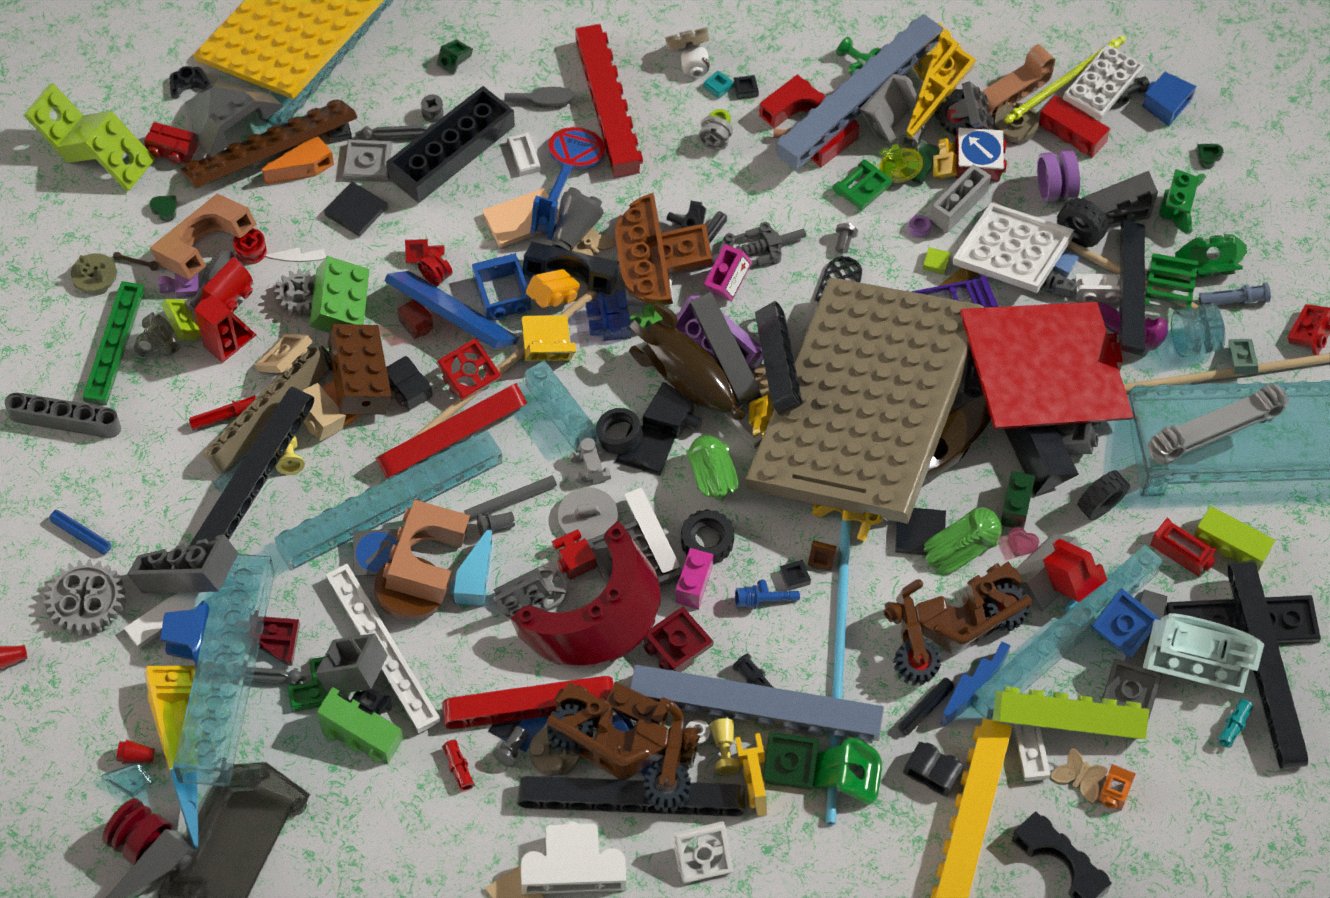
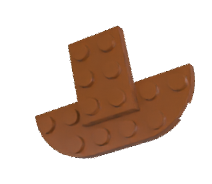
[615,193,713,305]

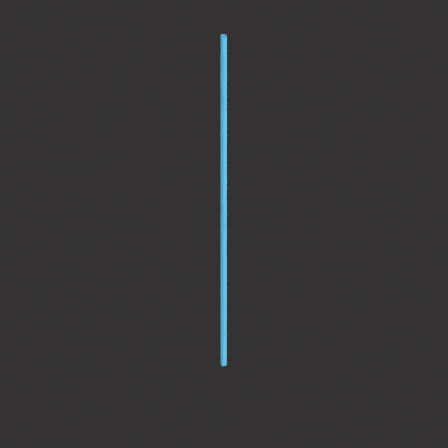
[826,520,851,825]

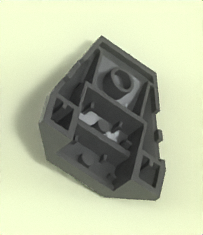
[185,78,283,158]

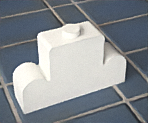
[521,822,626,894]

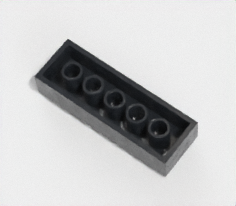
[386,86,515,203]

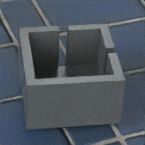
[315,633,388,694]

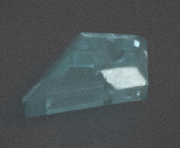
[101,763,153,798]

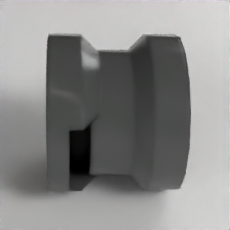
[421,94,444,123]

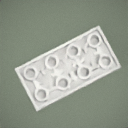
[1062,45,1144,120]

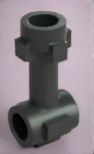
[1115,76,1150,106]

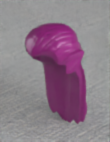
[1099,302,1168,351]

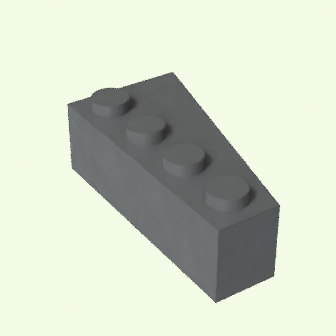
[127,534,239,593]

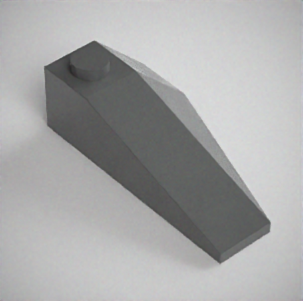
[106,829,195,898]

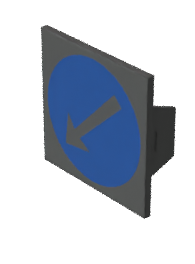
[353,529,399,576]

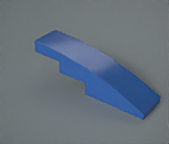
[941,641,1011,726]

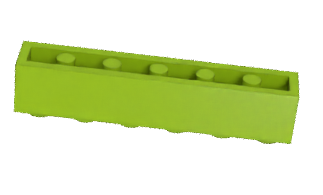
[993,686,1149,739]

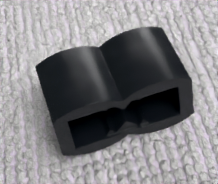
[386,356,433,410]
[903,741,964,797]

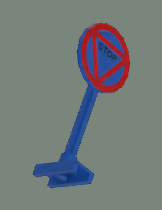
[530,127,605,240]

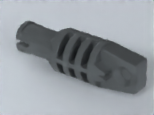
[1040,272,1076,297]

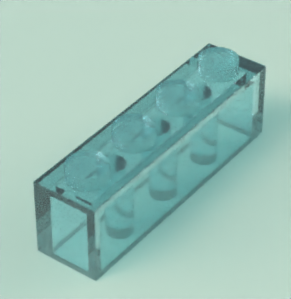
[525,360,596,453]

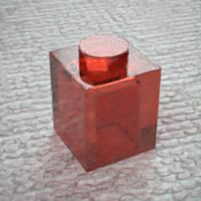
[397,299,434,340]

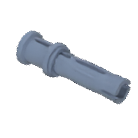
[1198,282,1271,307]

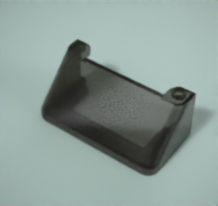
[158,762,311,898]

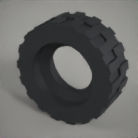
[1057,198,1109,247]
[1077,470,1130,521]
[681,509,734,565]

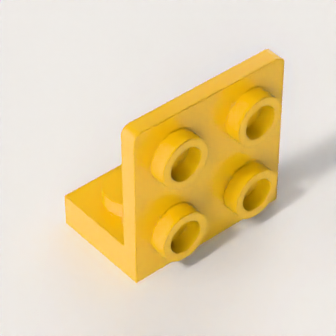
[521,315,576,361]

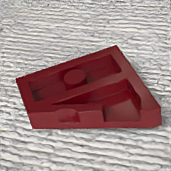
[246,615,300,666]

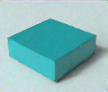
[703,70,734,99]

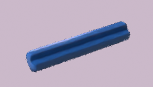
[49,510,112,555]

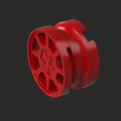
[233,228,267,264]
[417,250,453,286]

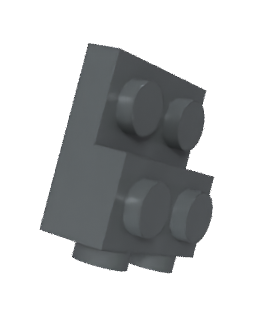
[1055,422,1101,455]

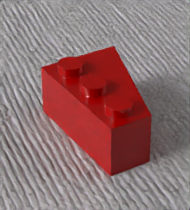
[194,295,257,363]

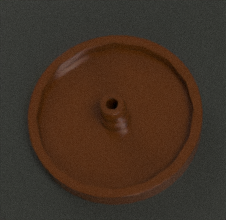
[374,557,444,621]

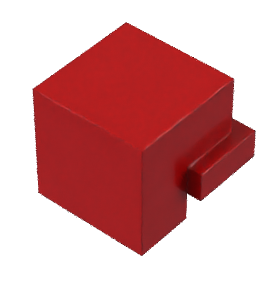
[1043,538,1108,602]

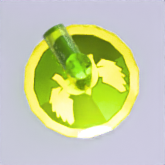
[880,144,923,183]

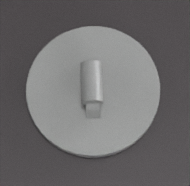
[557,487,618,542]

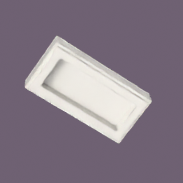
[507,132,541,176]

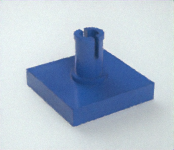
[1090,588,1160,658]

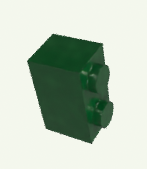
[1000,471,1035,530]

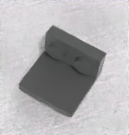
[493,568,550,617]

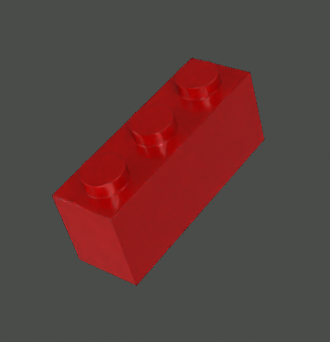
[1039,95,1111,158]

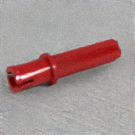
[189,395,256,430]

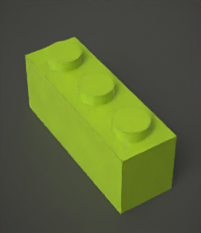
[1194,505,1276,572]

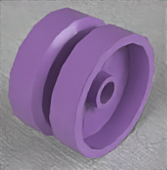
[1037,150,1080,202]

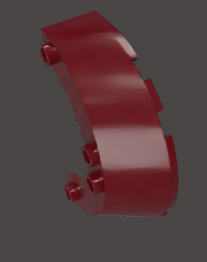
[510,520,661,668]

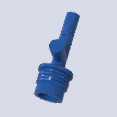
[735,580,800,609]

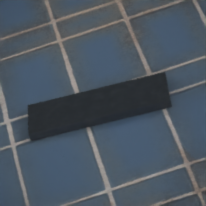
[1165,595,1321,648]

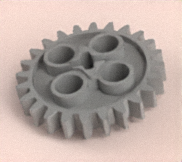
[44,559,126,636]

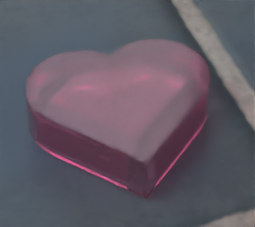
[1008,527,1039,557]

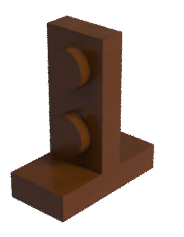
[606,682,671,726]

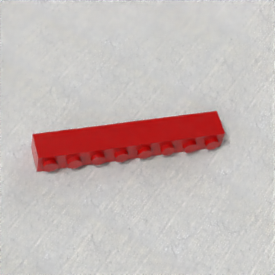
[575,24,643,178]

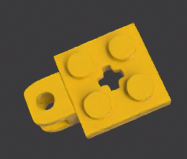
[735,733,767,817]

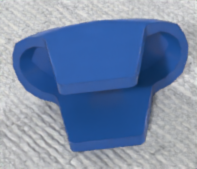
[161,601,212,670]

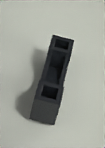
[522,241,619,295]
[1011,811,1112,898]

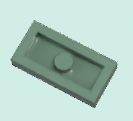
[1228,339,1258,375]

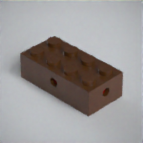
[328,324,392,415]

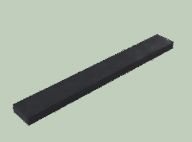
[1119,219,1145,356]

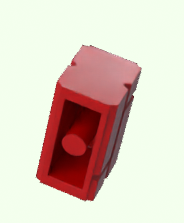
[144,122,198,164]

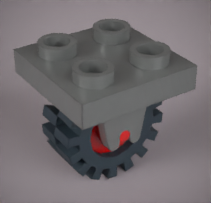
[937,81,994,135]

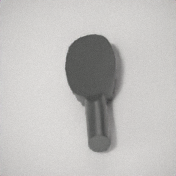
[504,86,573,108]
[190,249,234,308]

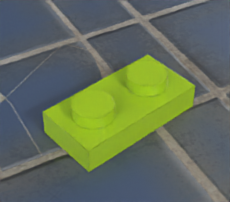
[161,299,201,341]

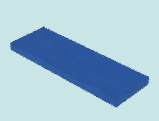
[384,271,519,349]

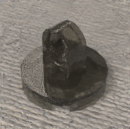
[134,312,180,357]

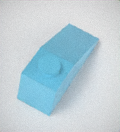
[450,530,493,606]

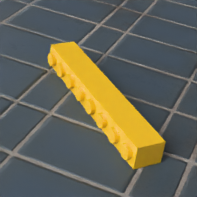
[930,718,1013,898]

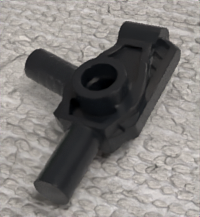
[666,200,707,229]

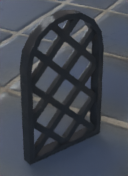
[815,256,862,302]

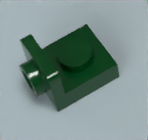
[437,39,473,74]

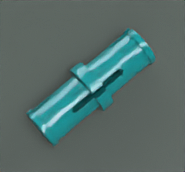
[1217,699,1254,748]

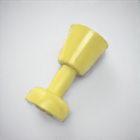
[709,719,740,775]

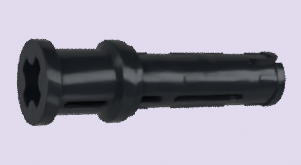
[732,653,774,688]

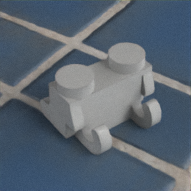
[569,438,611,483]

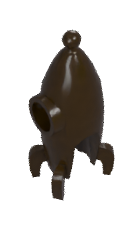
[629,303,745,421]

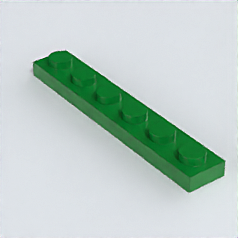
[82,281,145,405]

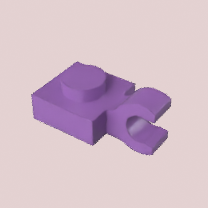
[158,273,199,297]

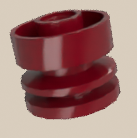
[102,798,173,865]

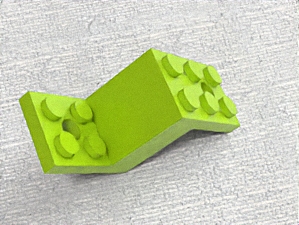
[23,83,155,191]

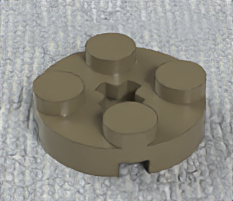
[665,27,709,50]
[994,102,1039,145]
[530,728,580,776]

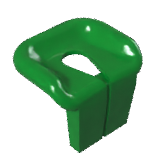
[813,738,882,804]

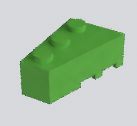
[317,687,403,764]

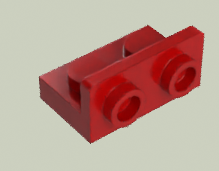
[1287,304,1330,355]

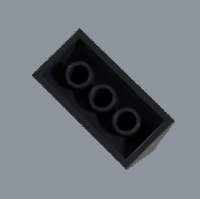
[1004,425,1079,496]

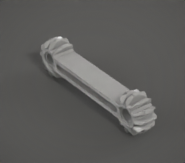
[1147,383,1289,465]

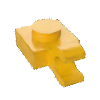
[933,138,957,179]
[749,395,773,438]

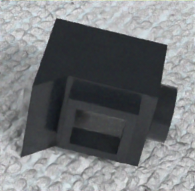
[351,689,393,715]

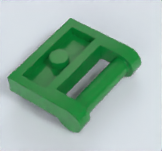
[832,159,892,211]

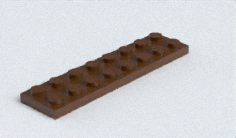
[180,99,358,189]

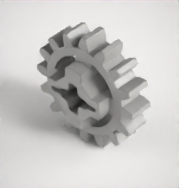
[274,269,316,317]

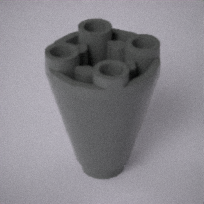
[552,187,604,250]

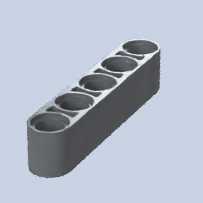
[689,292,760,403]
[4,392,121,438]

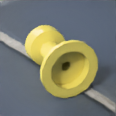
[276,436,305,475]

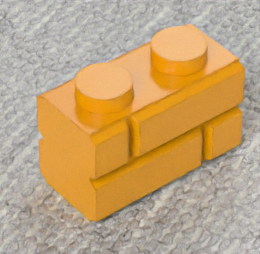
[526,269,580,308]

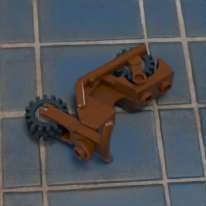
[547,682,700,812]

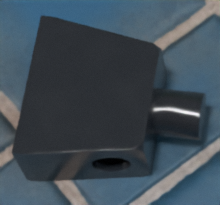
[643,382,702,437]

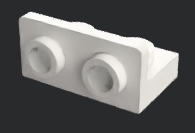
[1074,274,1120,303]

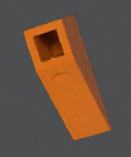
[262,136,334,184]

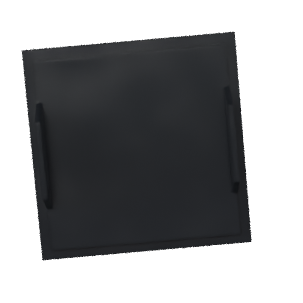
[615,423,676,476]

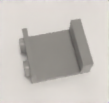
[859,74,919,145]

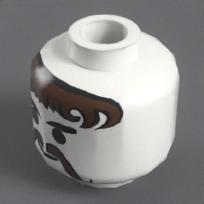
[681,45,710,78]

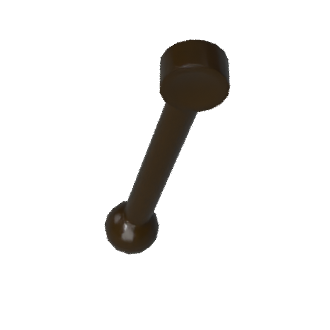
[113,252,159,271]

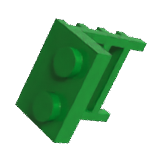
[1145,253,1199,313]

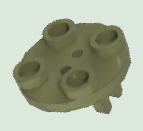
[70,253,117,294]

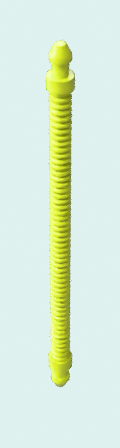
[1004,36,1126,123]

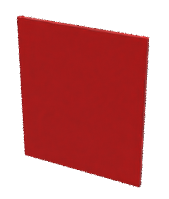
[960,302,1134,429]

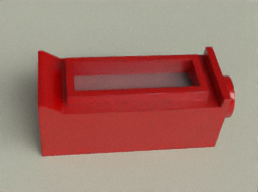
[1150,517,1216,577]

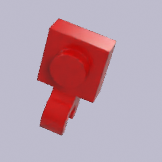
[405,239,445,263]

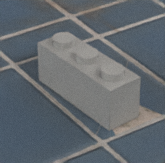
[930,164,991,233]

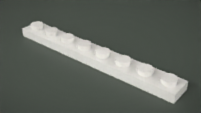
[325,564,441,734]

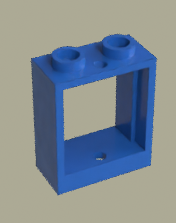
[472,253,532,320]

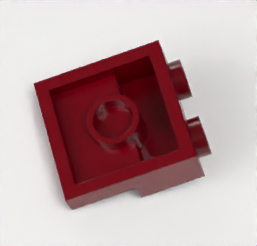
[643,606,714,672]

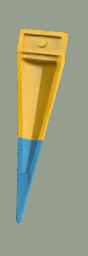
[145,666,200,850]

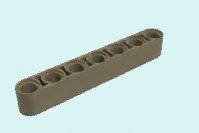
[204,347,330,474]

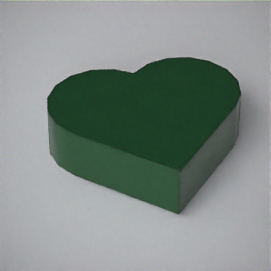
[1196,144,1224,169]
[149,195,177,222]

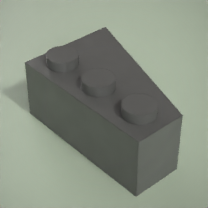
[1081,171,1158,229]

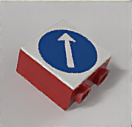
[955,128,1007,181]

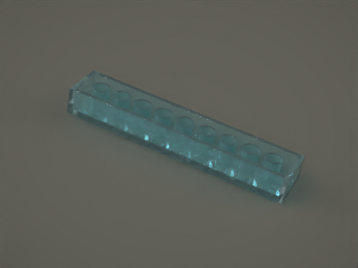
[173,554,275,786]

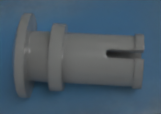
[477,511,515,537]
[493,726,529,767]

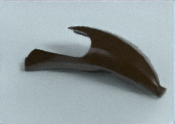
[924,395,991,481]

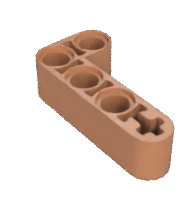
[982,44,1055,118]

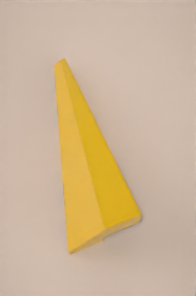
[906,32,976,139]

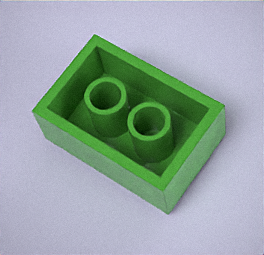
[309,256,370,333]

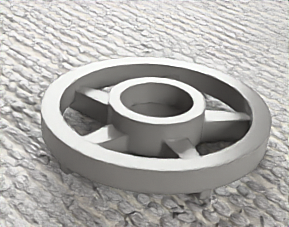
[530,567,568,611]

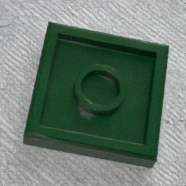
[762,732,819,790]

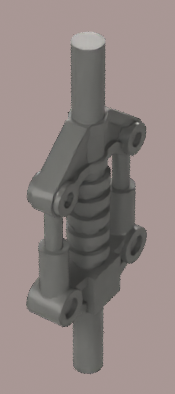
[699,222,806,268]

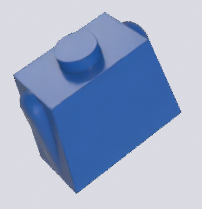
[1142,71,1196,126]

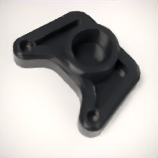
[169,66,210,99]

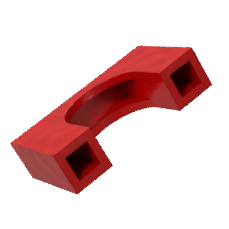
[759,74,860,168]

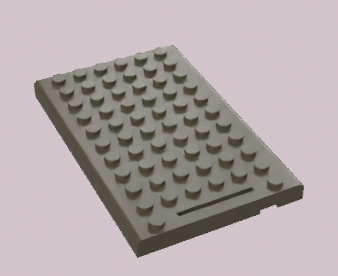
[745,277,984,524]

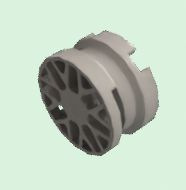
[698,116,733,150]

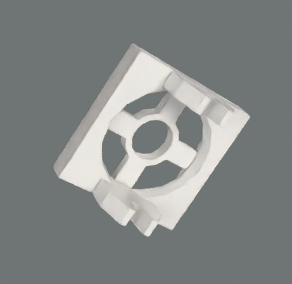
[673,821,733,884]

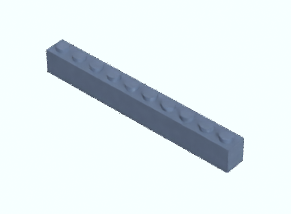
[776,14,943,171]
[630,665,884,744]

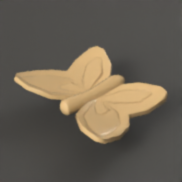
[571,228,615,256]
[1051,748,1108,803]

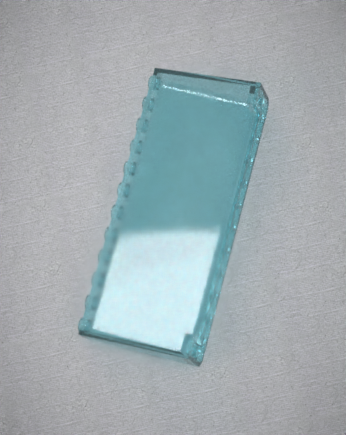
[1127,380,1330,496]

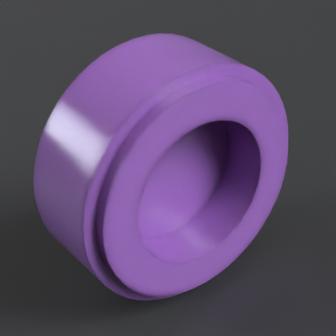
[909,215,932,238]

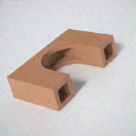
[150,193,257,280]
[383,499,470,604]

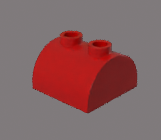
[201,257,254,312]

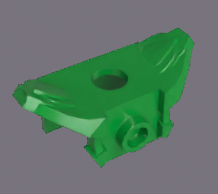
[1159,169,1206,234]
[1175,234,1247,277]

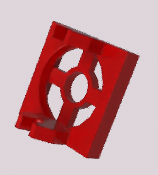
[436,338,502,401]

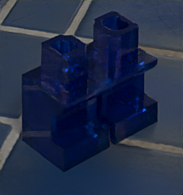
[585,289,631,341]

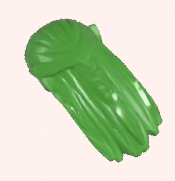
[686,435,738,497]
[923,507,1002,575]

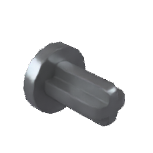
[835,222,858,254]

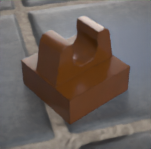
[808,540,837,571]

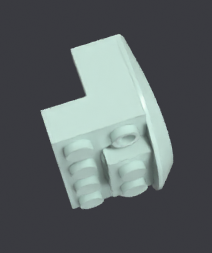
[1143,613,1264,693]

